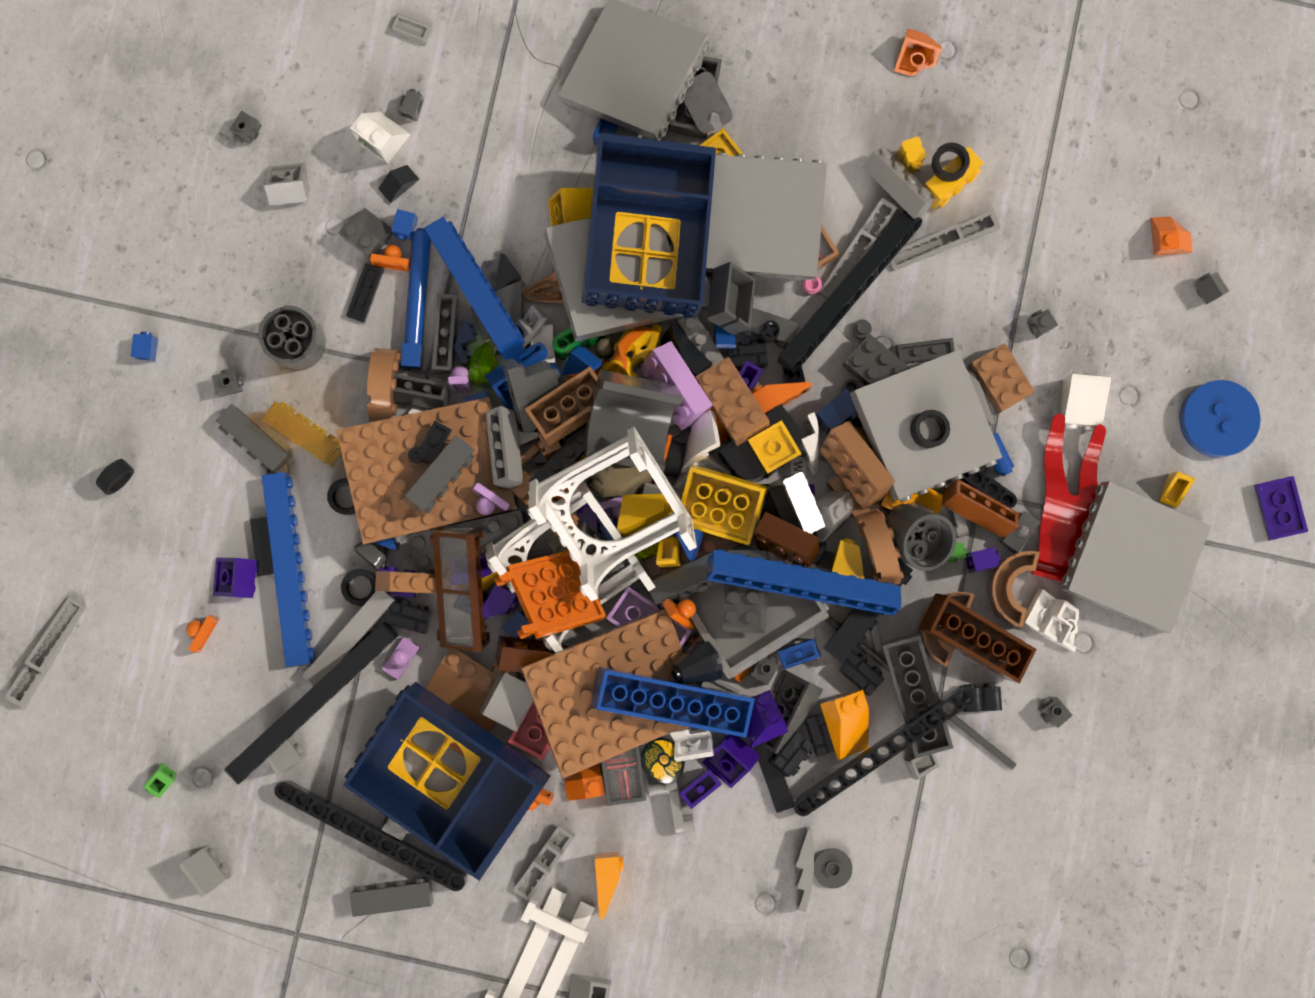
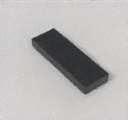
[346,263,384,323]
[250,517,274,577]

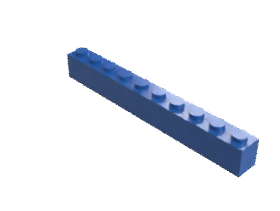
[262,472,315,667]
[707,550,901,615]

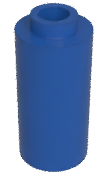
[993,432,1015,476]

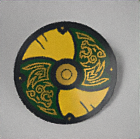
[641,738,685,784]

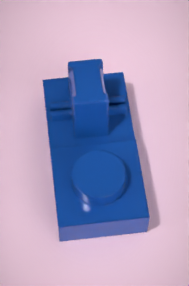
[778,638,821,670]

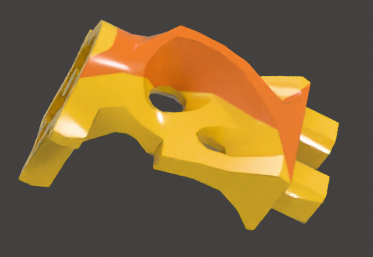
[602,324,662,377]

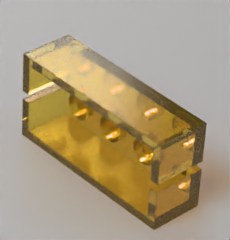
[261,401,342,467]

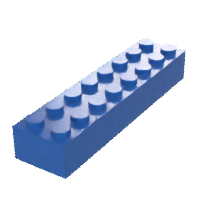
[424,216,525,360]
[591,666,755,737]

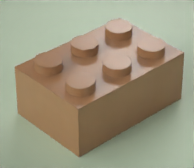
[968,343,1035,414]

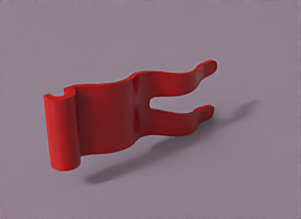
[1031,414,1106,582]

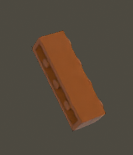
[942,479,1019,538]

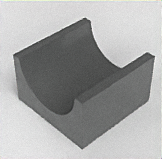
[582,369,683,473]

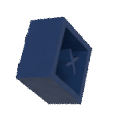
[816,389,858,436]

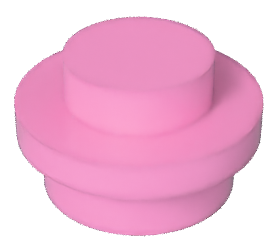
[803,277,822,294]

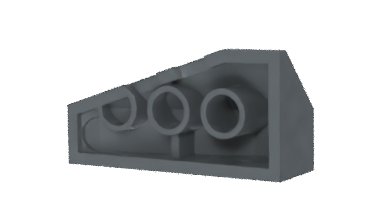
[762,669,823,754]

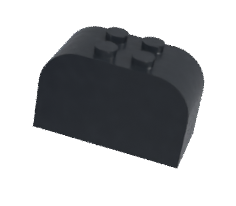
[718,404,801,482]

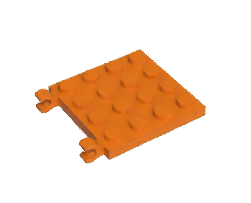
[494,550,607,639]

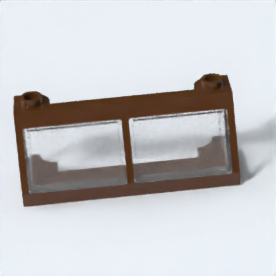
[430,527,490,652]

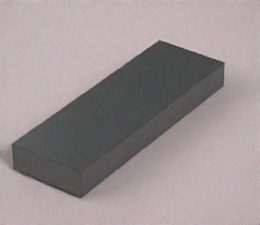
[896,338,955,364]

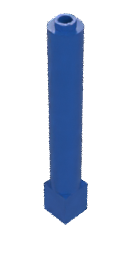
[401,228,431,370]

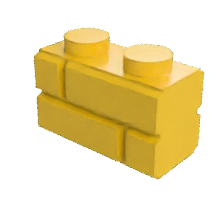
[896,136,927,174]

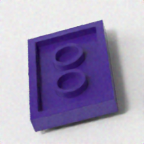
[1254,476,1309,541]

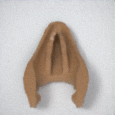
[523,272,564,304]

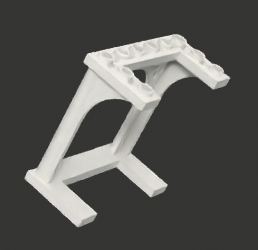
[527,426,697,602]
[485,481,655,653]

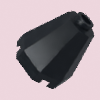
[671,641,723,683]

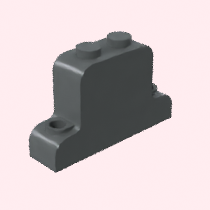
[501,359,561,434]

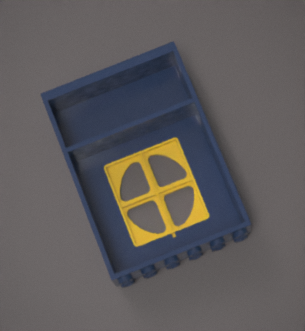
[581,133,716,318]
[343,682,551,881]

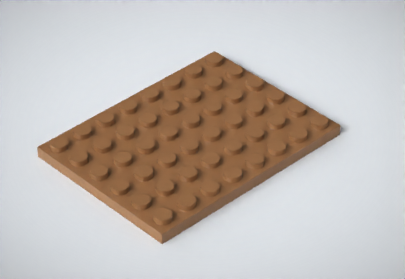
[336,397,517,545]
[521,608,695,778]

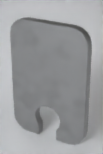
[683,72,733,134]

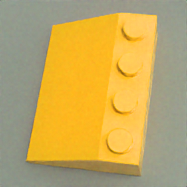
[681,465,769,546]

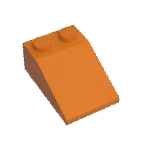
[751,382,812,415]

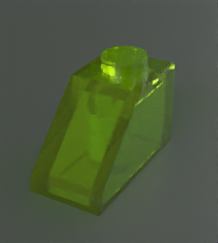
[467,341,498,386]

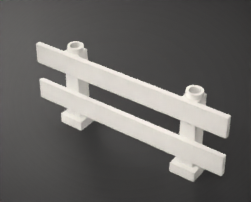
[485,888,595,998]

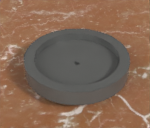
[814,848,853,889]

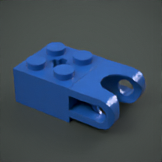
[485,343,561,410]

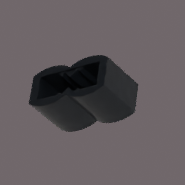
[960,683,1002,712]

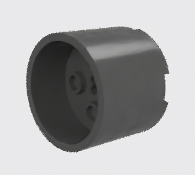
[258,305,326,371]
[885,502,956,571]

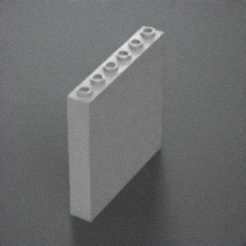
[558,0,711,140]
[706,153,827,281]
[544,218,683,342]
[849,350,1002,503]
[1061,481,1211,634]
[680,521,829,680]

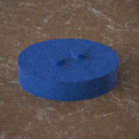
[1179,380,1261,458]

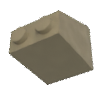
[590,463,653,497]

